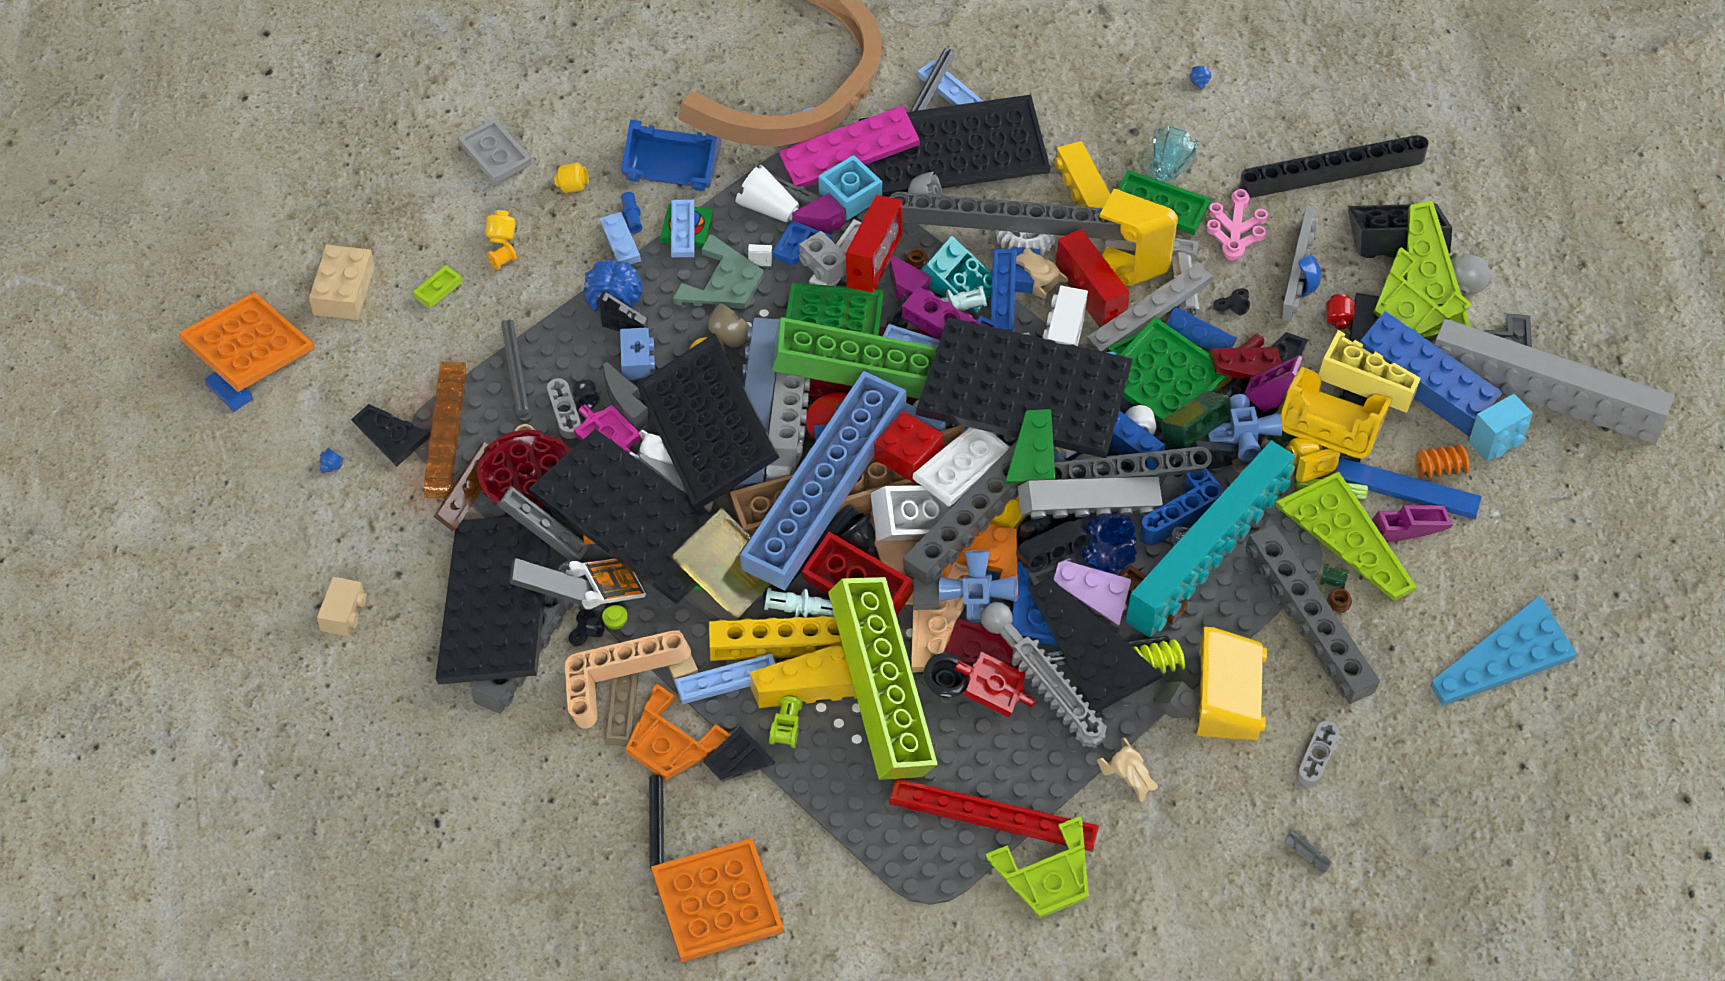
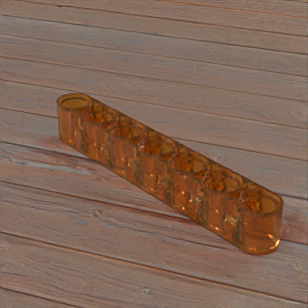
[424,361,466,499]

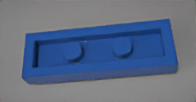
[1166,307,1237,351]

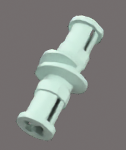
[927,286,987,313]
[764,588,835,618]

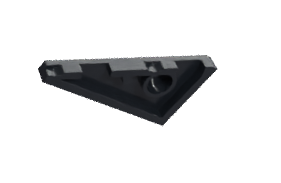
[1174,440,1263,477]

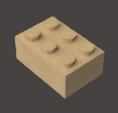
[309,245,375,320]

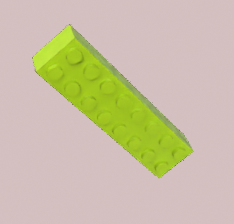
[828,577,938,780]

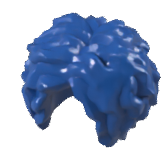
[584,259,643,311]

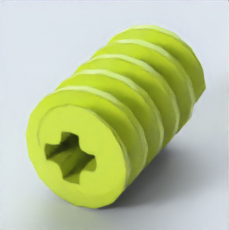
[1132,639,1185,674]

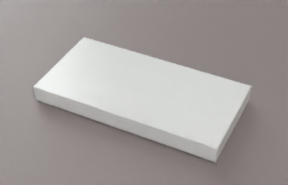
[912,427,1010,507]

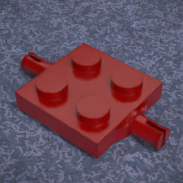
[954,652,1036,718]

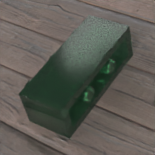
[1160,391,1231,448]

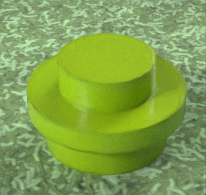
[602,605,628,630]

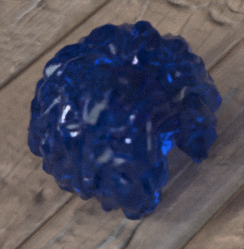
[1082,513,1137,574]

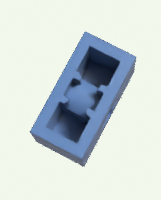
[620,328,655,380]

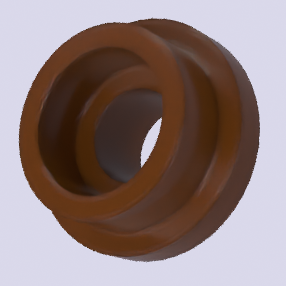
[905,248,928,269]
[1327,588,1352,612]

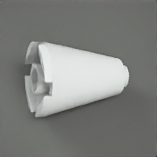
[735,165,799,223]

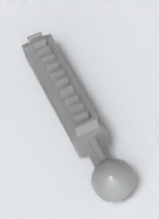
[981,602,1107,748]

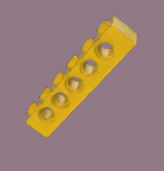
[709,616,842,661]

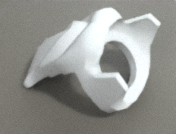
[629,430,674,466]

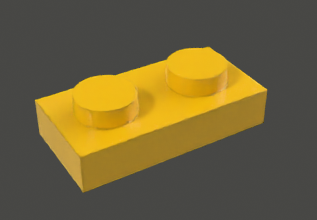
[1295,448,1341,482]

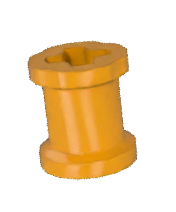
[487,242,517,270]

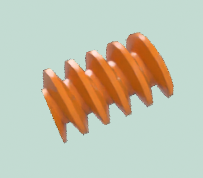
[1415,444,1470,480]

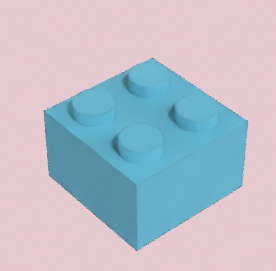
[819,155,882,221]
[1469,394,1533,462]

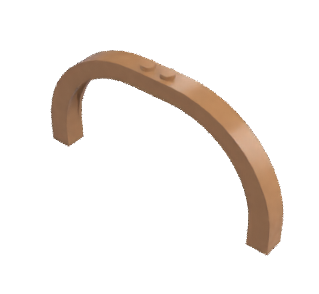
[678,0,882,146]

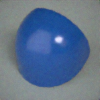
[1297,256,1322,297]

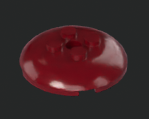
[477,430,570,509]

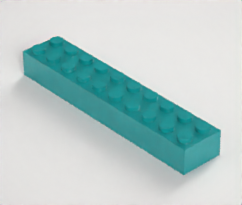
[1126,441,1295,638]

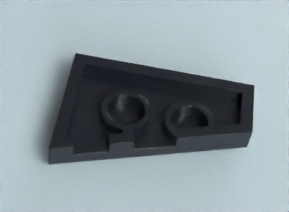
[351,404,432,467]

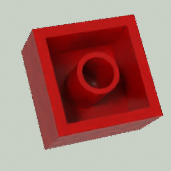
[874,411,943,483]

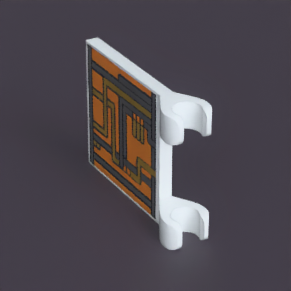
[566,559,646,609]

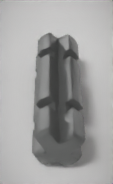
[1285,830,1332,873]

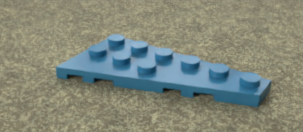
[1431,596,1577,706]

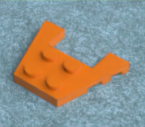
[939,523,1018,601]
[626,684,731,781]

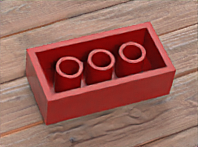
[801,532,914,617]

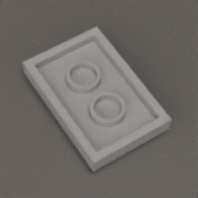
[458,118,532,184]

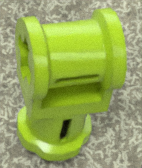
[769,696,802,748]

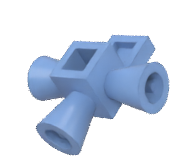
[1206,394,1282,462]
[939,550,1017,626]

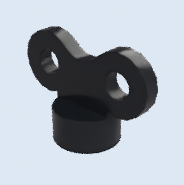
[1213,288,1250,316]
[887,295,910,329]
[568,609,605,646]

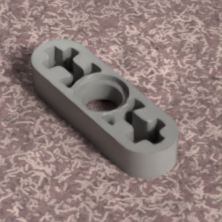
[547,378,581,439]
[1298,721,1340,788]

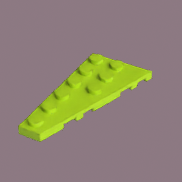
[1275,472,1417,601]

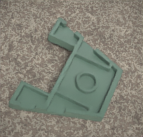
[673,234,764,309]

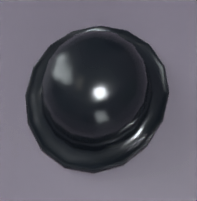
[924,652,967,698]

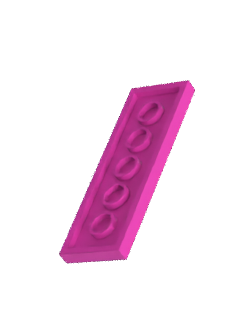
[779,105,920,187]

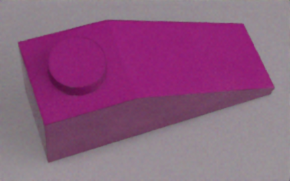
[1244,355,1302,412]

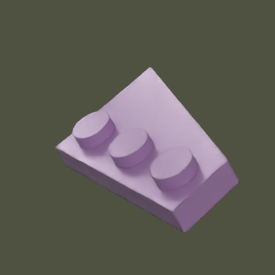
[1053,560,1131,628]

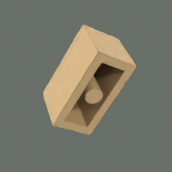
[317,577,367,637]

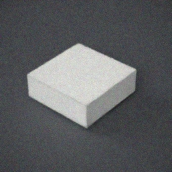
[748,244,772,266]

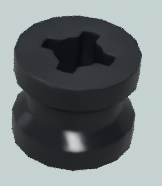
[572,380,600,409]

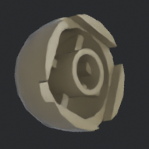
[708,303,750,348]

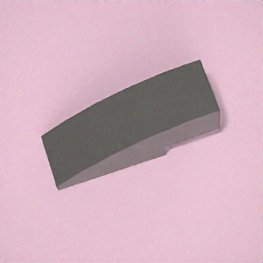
[603,362,649,430]

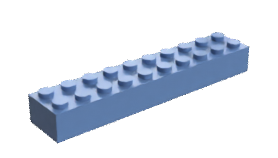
[740,371,906,590]

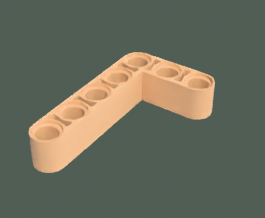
[565,631,691,729]

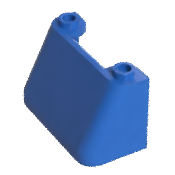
[621,119,722,191]

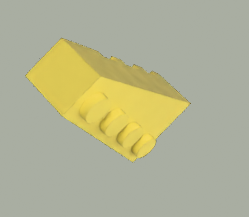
[1319,330,1421,413]

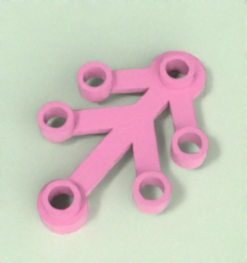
[1206,189,1268,261]

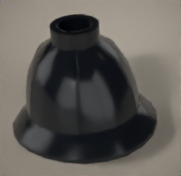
[837,513,877,555]

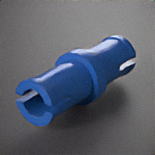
[621,192,643,234]

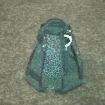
[1152,126,1199,183]

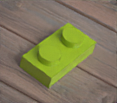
[413,265,463,309]

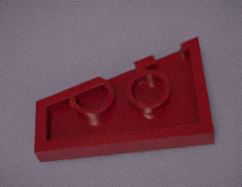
[1209,347,1282,379]
[944,618,1019,667]

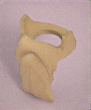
[1016,248,1068,299]
[1097,737,1158,802]

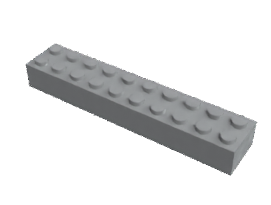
[1435,319,1674,444]

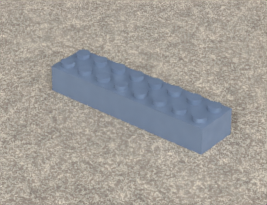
[732,318,780,491]

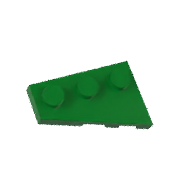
[1006,409,1055,484]

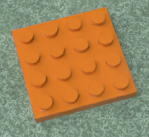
[179,292,314,392]
[651,838,784,963]

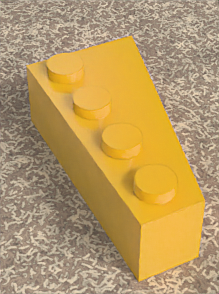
[750,643,857,708]

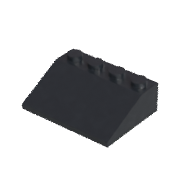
[1348,203,1452,258]

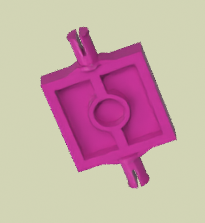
[574,405,642,453]

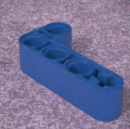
[1140,468,1223,545]

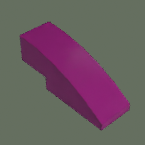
[1372,505,1453,541]

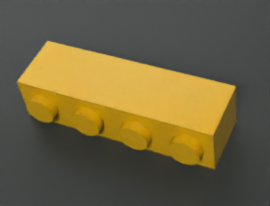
[1054,141,1111,208]

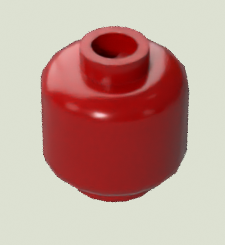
[1325,293,1355,330]

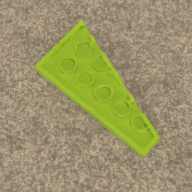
[1406,200,1471,339]

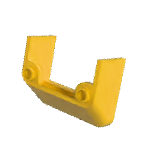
[1099,189,1178,286]

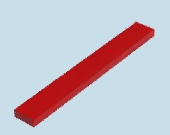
[889,779,1099,852]

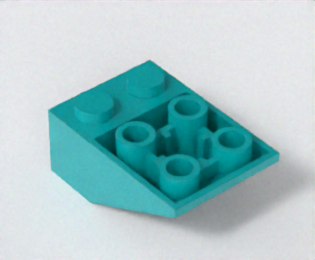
[920,236,992,313]

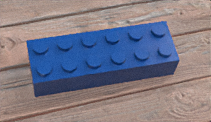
[1360,311,1502,437]

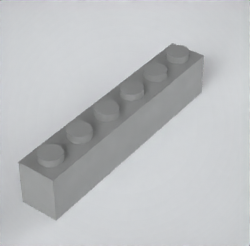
[1017,477,1163,519]

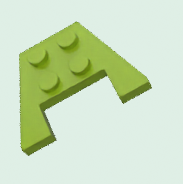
[1373,247,1472,335]
[986,816,1089,919]

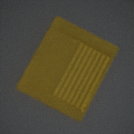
[671,508,771,619]

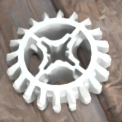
[995,230,1056,256]

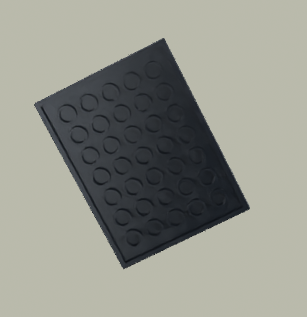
[916,317,1133,459]

